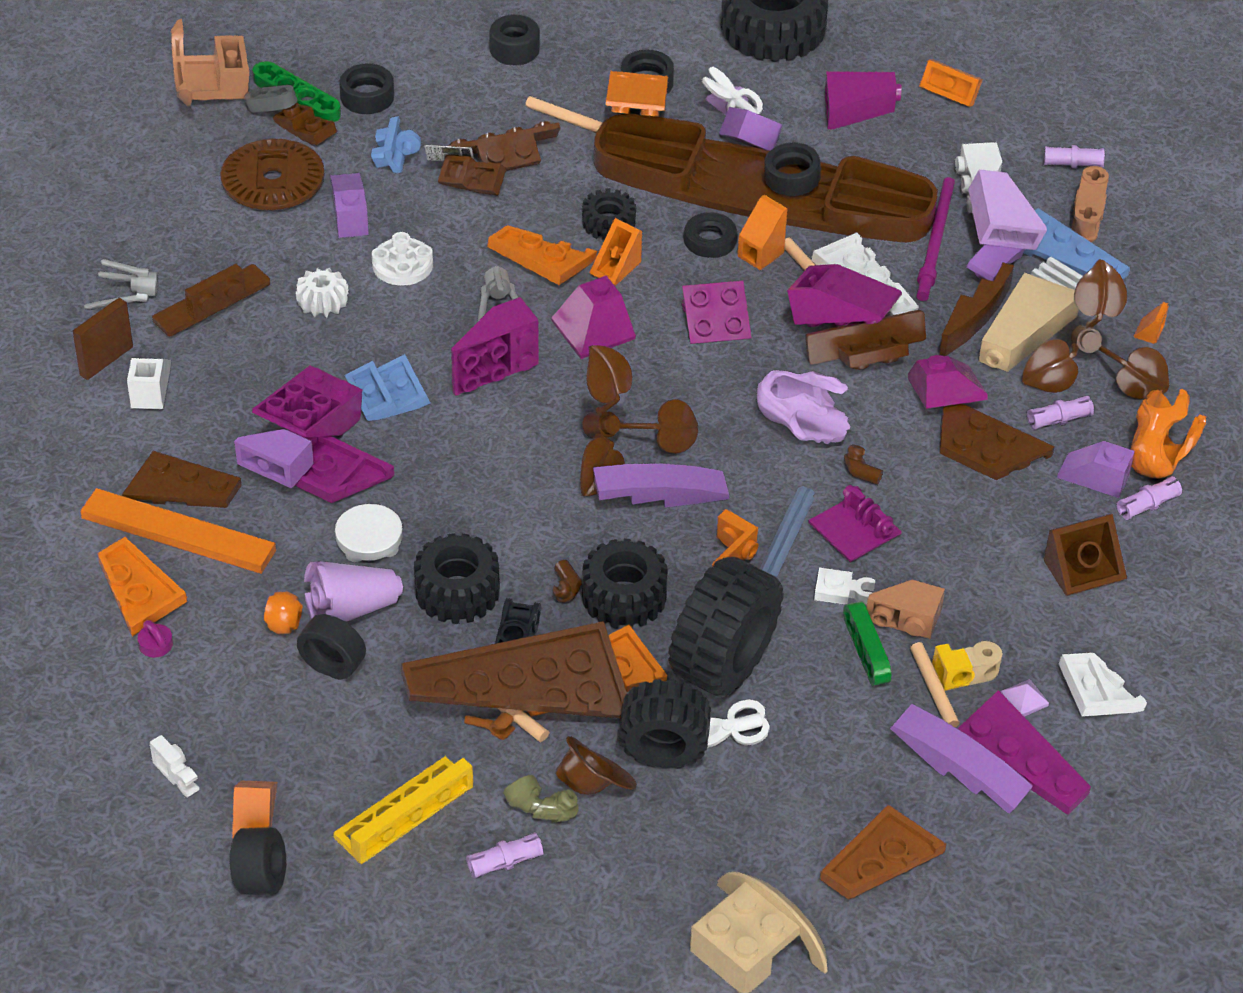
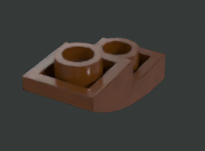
[273,103,337,145]

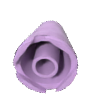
[304,561,403,622]

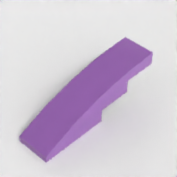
[593,464,729,507]
[890,704,1033,813]

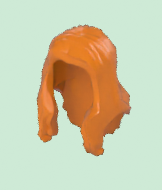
[1130,389,1206,479]

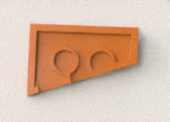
[488,225,597,285]

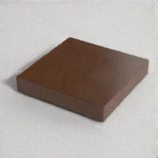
[72,298,133,380]

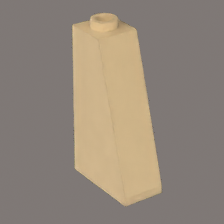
[979,273,1079,372]

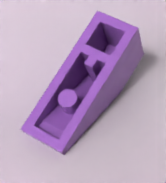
[330,173,369,238]

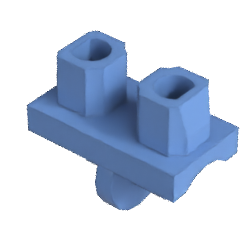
[371,116,421,173]

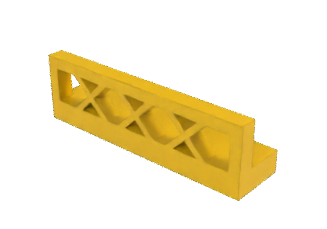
[333,756,473,864]

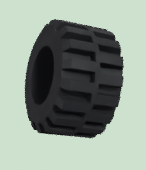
[414,533,500,624]
[582,538,668,629]
[618,679,711,769]

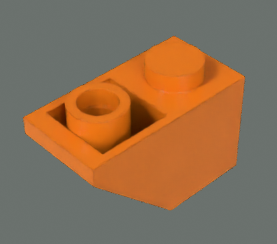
[738,195,788,271]

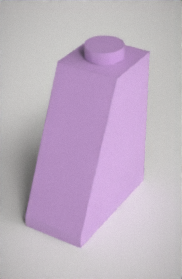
[968,169,1047,250]

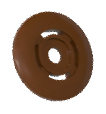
[220,139,325,210]

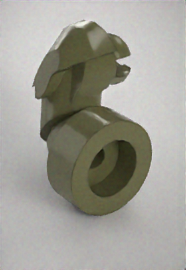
[503,775,579,823]

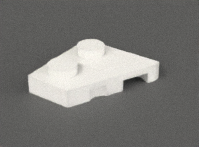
[1058,653,1147,716]

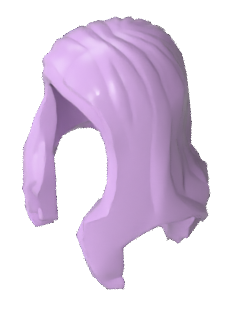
[757,370,850,444]

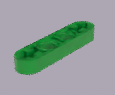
[252,61,341,122]

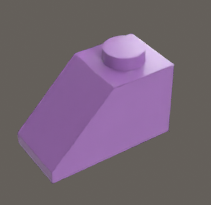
[234,429,314,488]
[1057,441,1135,498]

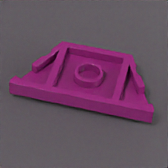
[288,430,394,503]

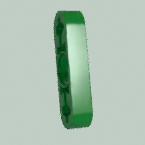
[843,601,891,686]

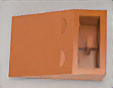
[606,71,668,117]

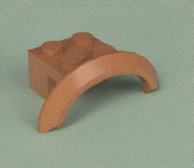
[171,19,249,106]

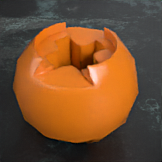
[264,591,302,634]

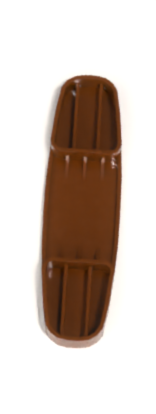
[594,114,938,243]

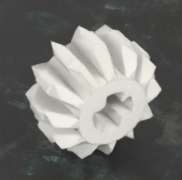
[296,267,348,318]

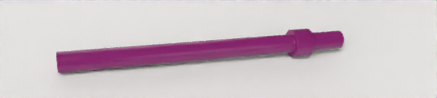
[917,177,955,301]

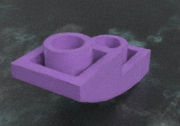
[967,244,1025,281]

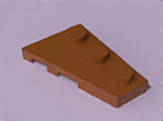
[820,805,946,900]

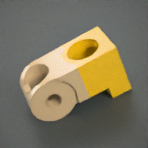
[932,641,1003,691]

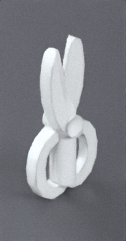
[702,67,763,114]
[707,699,770,748]

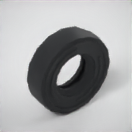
[684,212,738,258]

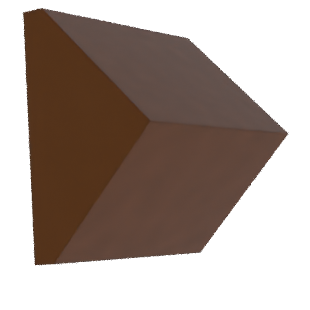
[1044,514,1127,595]

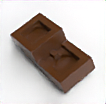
[438,155,506,196]

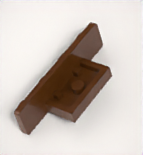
[448,121,561,171]
[152,263,270,337]
[805,310,926,370]

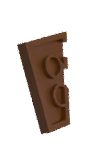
[122,451,242,508]

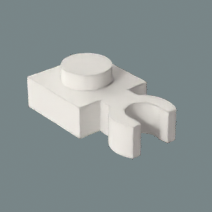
[814,567,875,604]
[150,735,199,797]

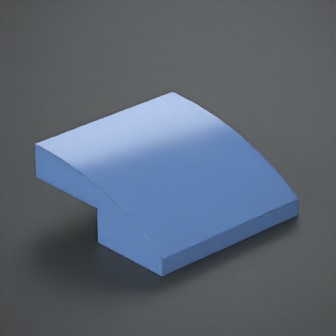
[345,354,430,421]

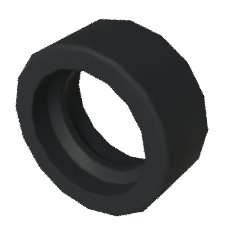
[621,49,674,94]
[339,63,394,114]
[764,142,821,196]
[296,614,366,680]

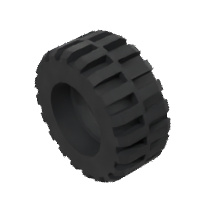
[721,0,829,62]
[668,556,784,696]

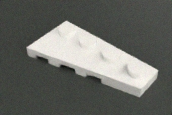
[811,233,919,317]

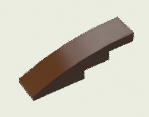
[939,262,1014,356]

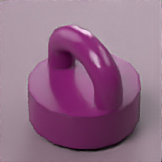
[138,620,173,658]

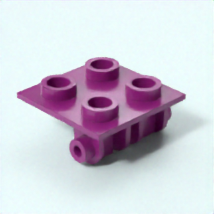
[682,281,752,344]
[808,485,902,562]

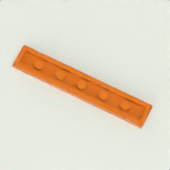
[80,488,276,574]

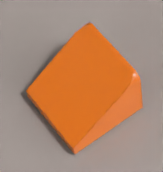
[1134,302,1169,344]

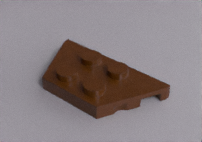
[940,404,1055,480]

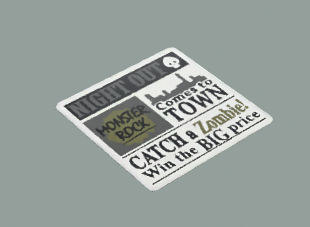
[424,145,474,161]

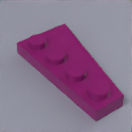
[957,690,1091,815]

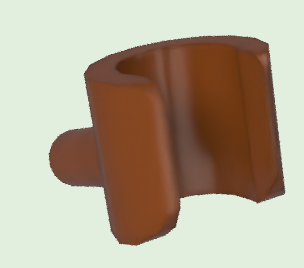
[464,712,516,740]

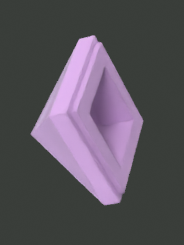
[1001,679,1049,716]

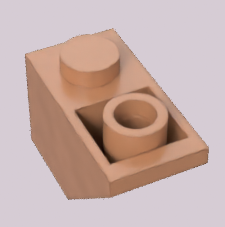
[867,580,945,639]

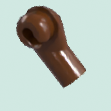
[844,444,883,485]
[553,560,582,603]

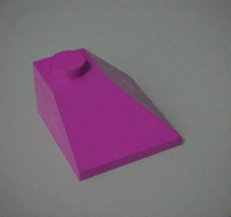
[552,276,636,359]
[908,355,988,409]

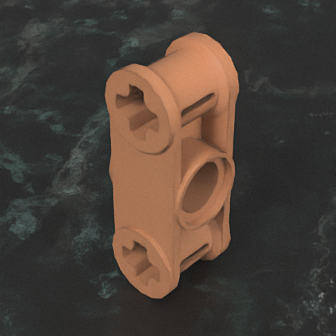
[1071,166,1109,242]

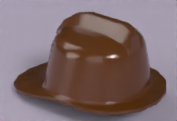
[556,736,637,795]

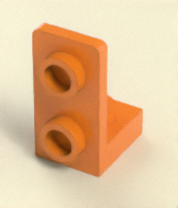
[712,509,759,567]

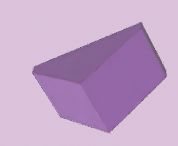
[719,107,783,151]

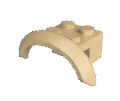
[690,872,827,993]

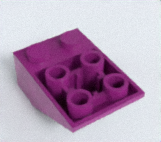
[787,264,902,327]
[451,297,539,396]
[252,365,363,438]

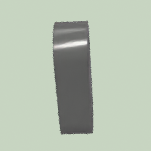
[244,85,298,112]

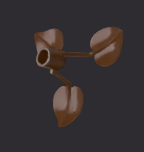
[1021,259,1170,399]
[580,345,698,496]

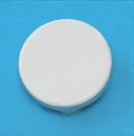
[372,232,433,285]
[335,504,403,562]

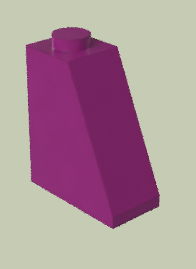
[825,71,901,130]

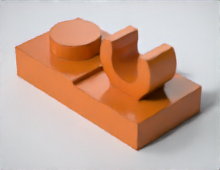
[919,59,983,107]

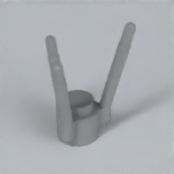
[84,259,158,310]
[478,266,518,321]

